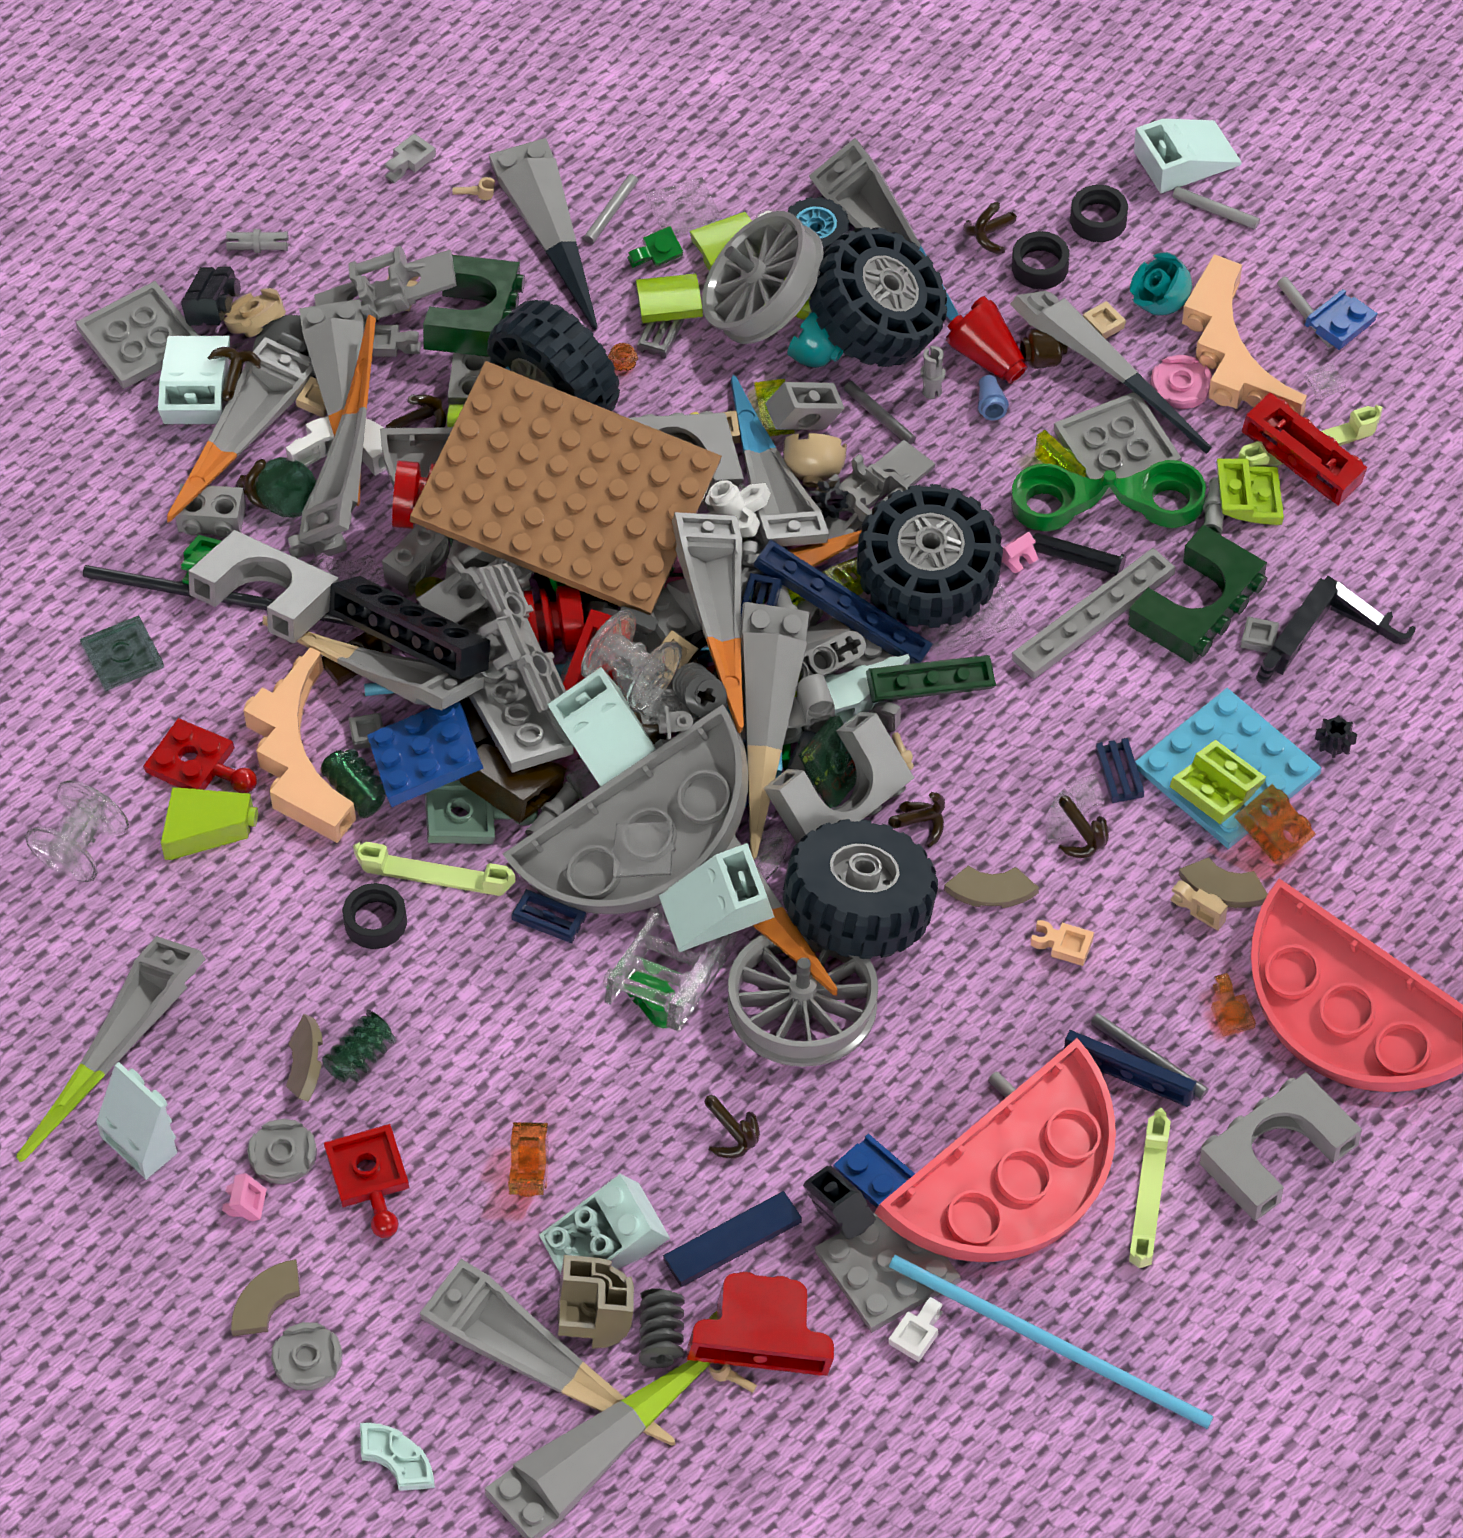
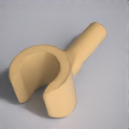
[452,177,495,200]
[892,732,914,770]
[708,1364,757,1393]

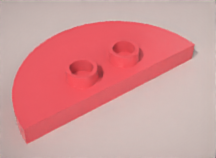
[1251,878,1463,1092]
[874,1038,1116,1262]

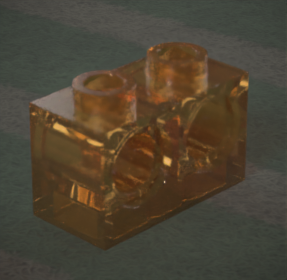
[1234,784,1316,866]

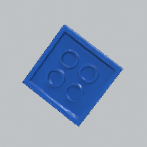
[367,701,484,807]

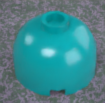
[1130,252,1192,316]
[787,312,843,368]

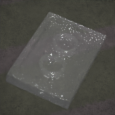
[917,581,1023,660]

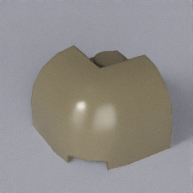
[557,1255,634,1349]

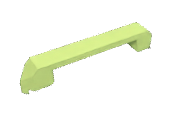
[1238,405,1383,467]
[353,842,516,896]
[1129,1108,1171,1268]

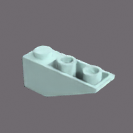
[824,654,910,727]

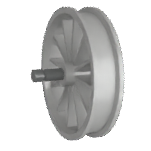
[702,211,824,344]
[728,926,878,1067]

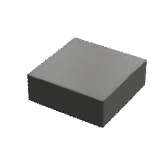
[1241,617,1279,653]
[349,713,383,750]

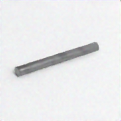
[1091,1013,1209,1100]

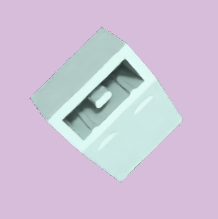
[1134,118,1242,194]
[158,336,230,424]
[547,667,656,786]
[659,843,774,952]
[96,1062,177,1180]
[539,1174,670,1274]

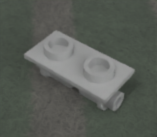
[657,706,693,740]

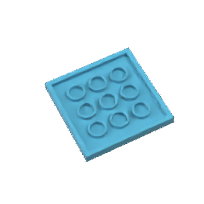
[1135,688,1322,850]

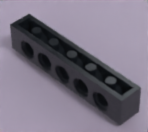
[329,576,491,679]

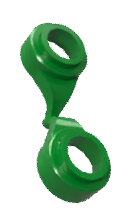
[1011,460,1206,531]

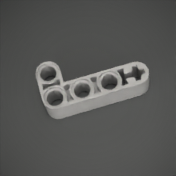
[741,631,866,691]
[730,674,835,755]

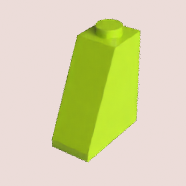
[161,787,258,860]

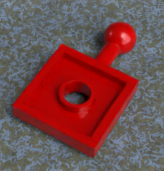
[143,718,257,793]
[324,1124,410,1238]

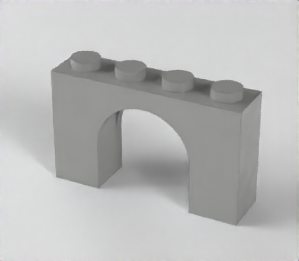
[624,411,744,496]
[189,530,339,643]
[764,712,914,843]
[1199,1072,1362,1221]

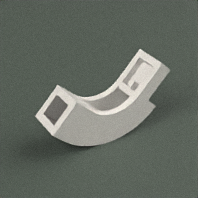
[286,416,386,476]

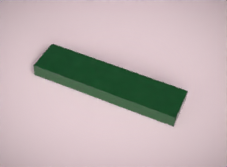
[866,655,996,703]

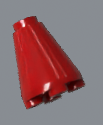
[946,296,1028,384]

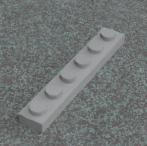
[1012,548,1175,679]

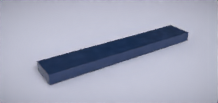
[753,539,933,664]

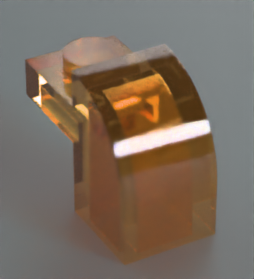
[508,1122,549,1197]

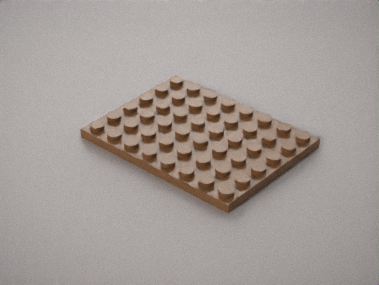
[410,361,722,616]

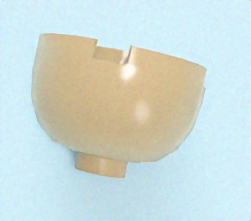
[783,433,847,488]

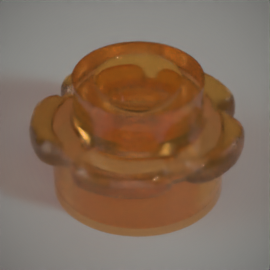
[608,343,638,371]

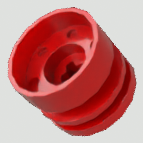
[392,460,435,530]
[523,585,585,653]

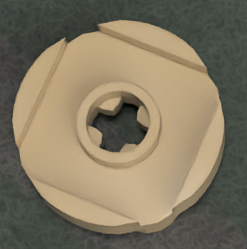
[223,288,286,337]

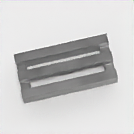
[637,319,685,358]

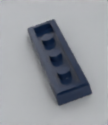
[1064,1030,1197,1107]
[663,1191,802,1287]

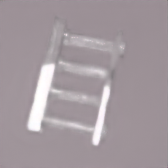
[603,902,737,1032]

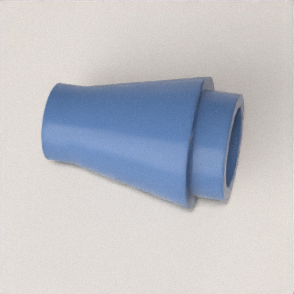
[978,375,1009,421]

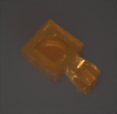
[1211,973,1256,1037]

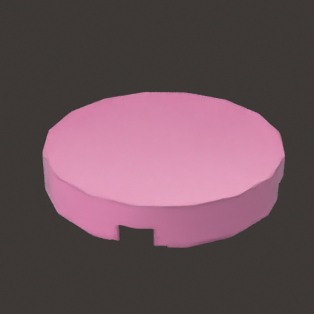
[1150,355,1212,409]

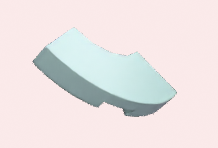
[360,1423,435,1491]

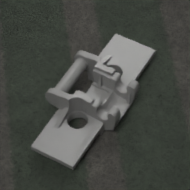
[314,246,457,320]
[824,440,935,539]
[417,546,534,624]
[476,563,566,712]

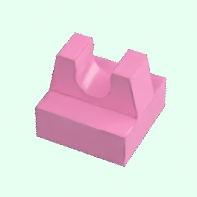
[1001,532,1038,573]
[222,1173,267,1221]

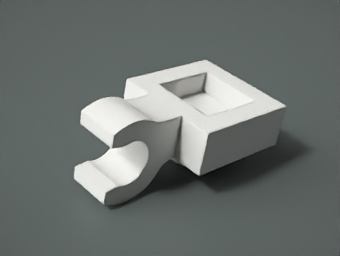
[889,1297,943,1362]

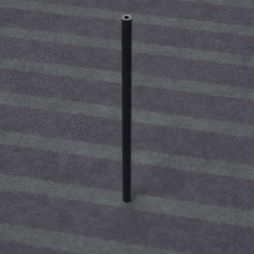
[83,565,355,627]

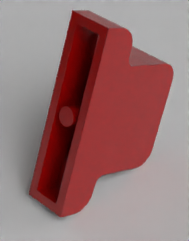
[687,1272,834,1376]

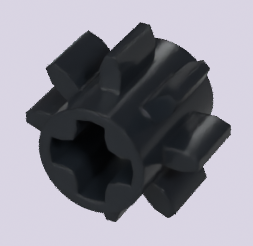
[809,481,849,518]
[1315,715,1357,758]

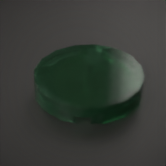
[256,457,317,518]

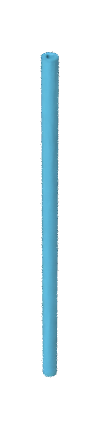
[889,1255,1214,1429]

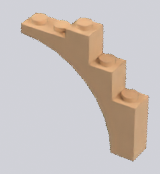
[1182,254,1307,417]
[243,647,356,843]

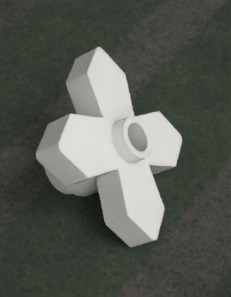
[704,480,771,538]

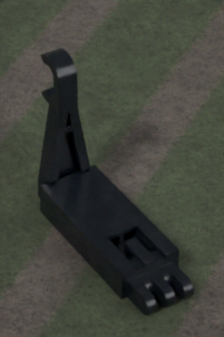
[1256,576,1416,684]

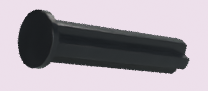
[1033,533,1126,575]

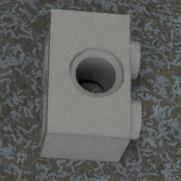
[765,382,845,430]

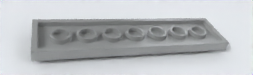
[417,596,573,772]

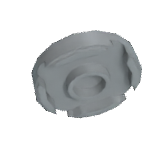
[247,1119,317,1184]
[271,1322,343,1391]

